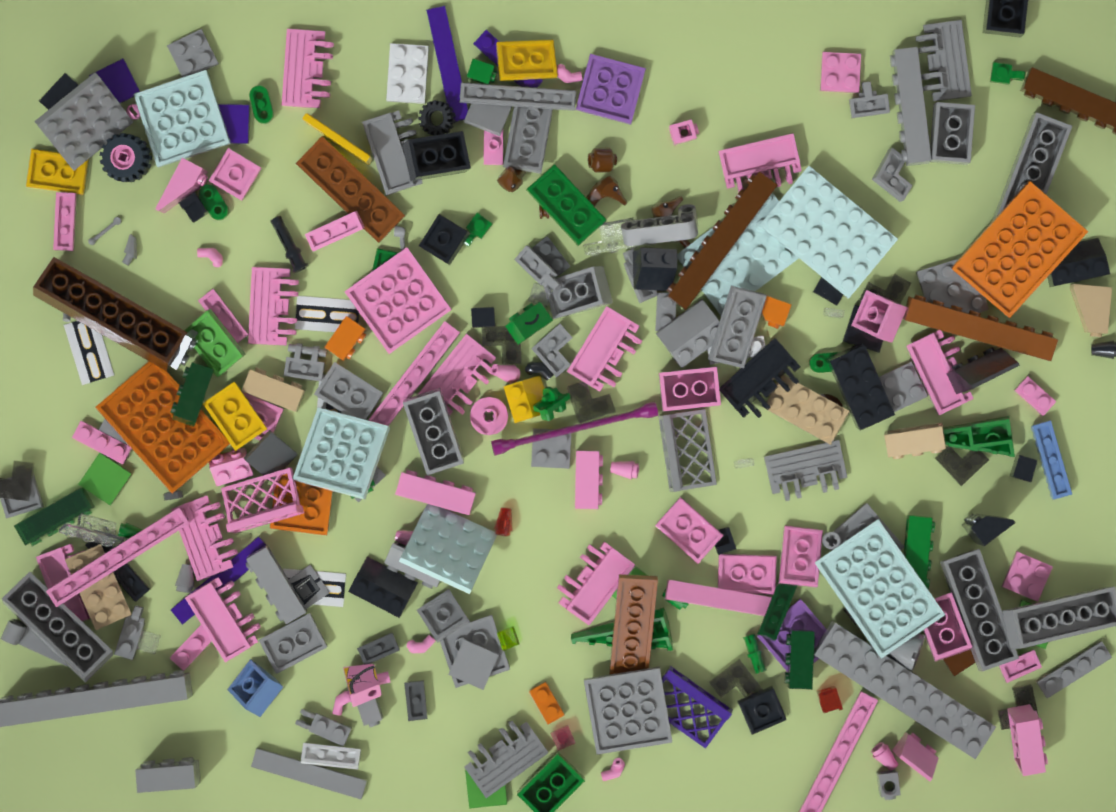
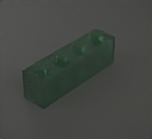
[14,488,95,547]

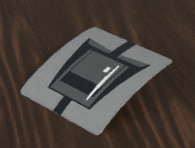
[289,565,329,609]

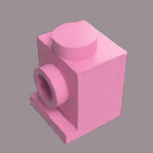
[669,119,699,146]

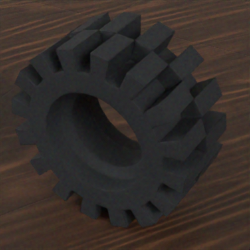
[418,100,456,135]

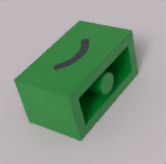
[505,302,553,345]

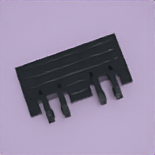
[719,338,801,418]

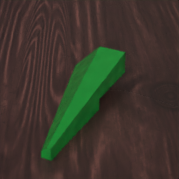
[943,416,1015,457]
[571,608,673,651]

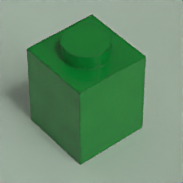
[467,59,497,84]

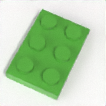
[184,309,246,378]

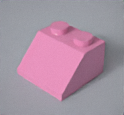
[852,290,907,343]

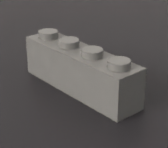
[245,545,307,624]

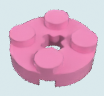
[470,397,508,435]

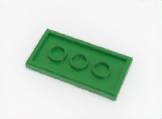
[526,164,607,246]

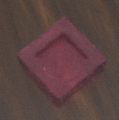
[550,725,576,751]

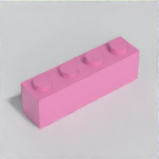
[395,470,476,515]

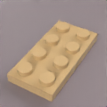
[766,375,850,445]
[65,544,132,630]

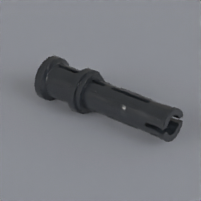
[270,216,309,273]

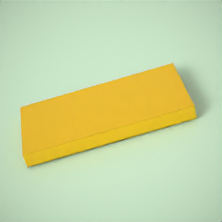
[302,113,373,165]

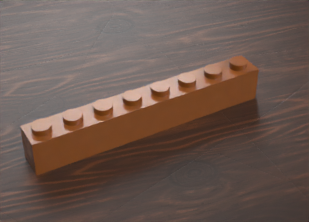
[903,294,1058,361]

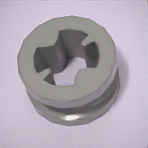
[822,532,840,549]

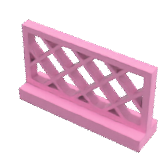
[221,468,304,533]

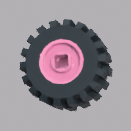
[99,133,152,183]

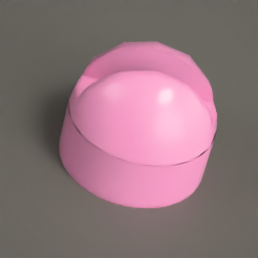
[126,104,141,120]

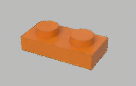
[529,681,565,725]

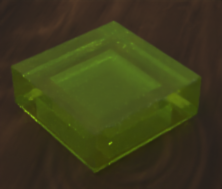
[497,626,520,651]

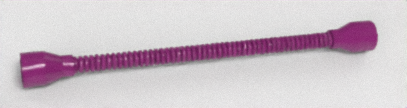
[491,401,658,456]

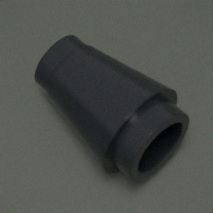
[1091,340,1116,359]

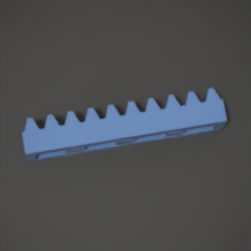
[1031,421,1072,500]

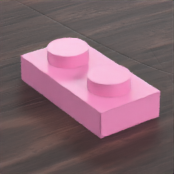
[1014,376,1056,416]
[999,649,1042,683]

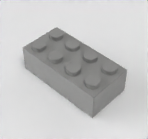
[403,388,464,475]

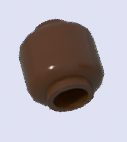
[588,147,617,173]

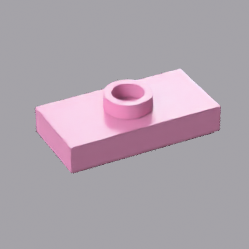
[484,130,503,165]

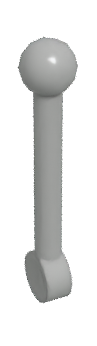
[88,217,122,245]

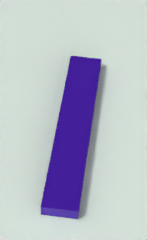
[426,6,468,122]
[171,536,266,625]

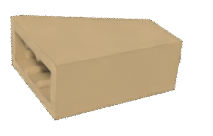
[1070,284,1112,337]

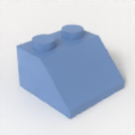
[227,659,283,717]

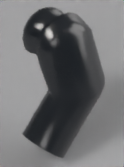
[525,362,554,381]

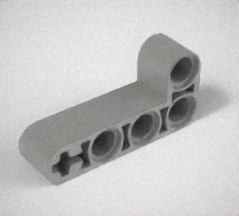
[621,204,698,246]
[1,619,69,667]

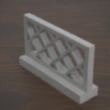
[658,409,717,492]

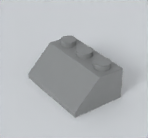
[656,299,720,368]
[385,542,440,589]

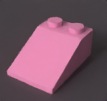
[155,158,208,214]
[892,732,939,781]

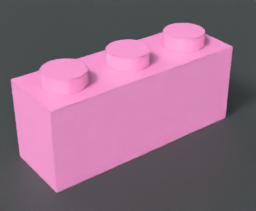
[575,451,603,509]

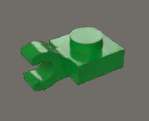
[990,62,1025,85]
[464,212,493,247]

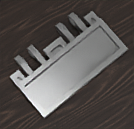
[916,20,972,101]
[362,110,423,196]
[764,440,848,501]
[464,721,549,798]

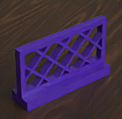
[662,665,733,749]

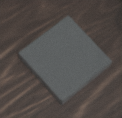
[244,430,298,482]

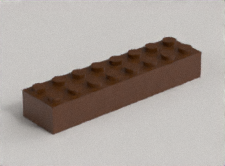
[33,257,188,371]

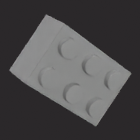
[930,102,975,165]
[135,757,201,793]

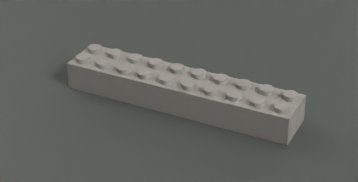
[814,621,996,759]
[0,670,193,727]

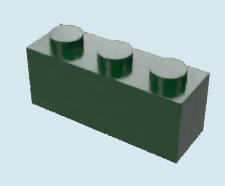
[170,362,214,427]
[784,629,815,690]

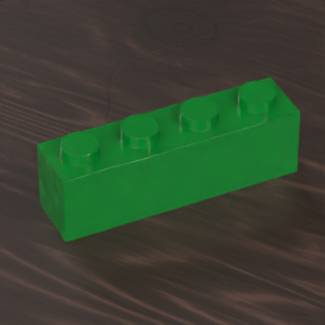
[903,515,935,590]

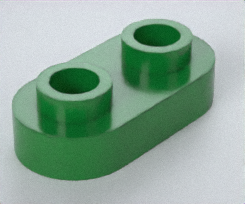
[249,86,274,124]
[199,185,229,220]
[809,352,840,373]

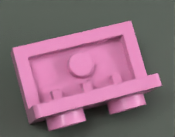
[209,448,253,486]

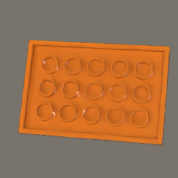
[951,180,1088,318]
[95,362,230,494]

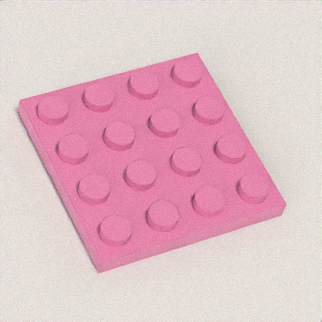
[344,247,452,354]

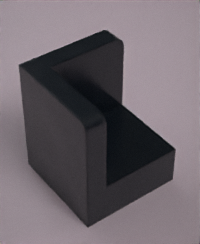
[178,192,209,223]
[471,307,496,328]
[1010,454,1037,482]
[715,527,736,555]

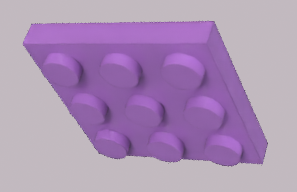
[576,54,646,125]
[756,599,827,672]

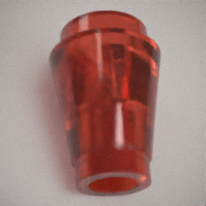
[494,508,513,536]

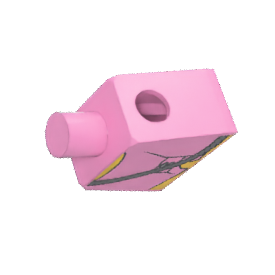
[343,664,391,707]

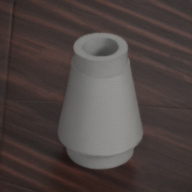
[175,564,194,593]

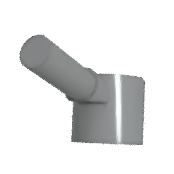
[394,226,406,251]

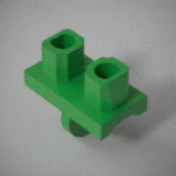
[533,387,571,421]

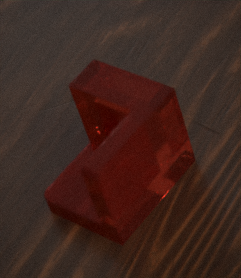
[816,686,843,713]

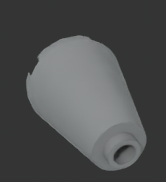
[886,633,925,671]

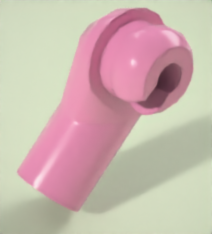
[557,64,583,83]
[197,248,223,267]
[406,635,436,653]
[332,691,352,715]
[601,758,625,781]

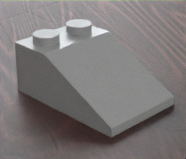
[545,266,613,319]

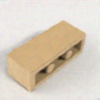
[242,367,306,412]
[884,423,946,459]

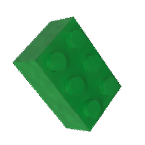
[517,751,585,812]

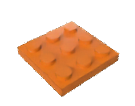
[270,473,333,536]

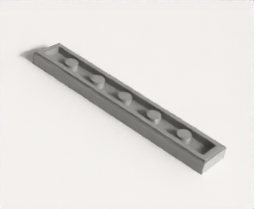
[460,82,576,111]
[251,748,367,799]

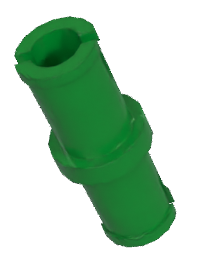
[743,634,767,674]

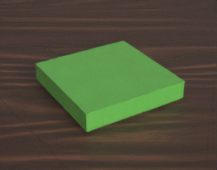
[79,453,132,506]
[465,768,507,809]

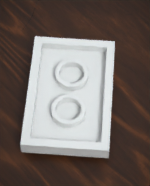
[386,43,429,104]

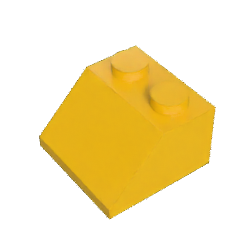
[503,376,544,423]

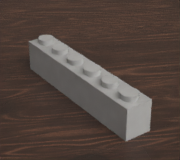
[890,47,932,166]

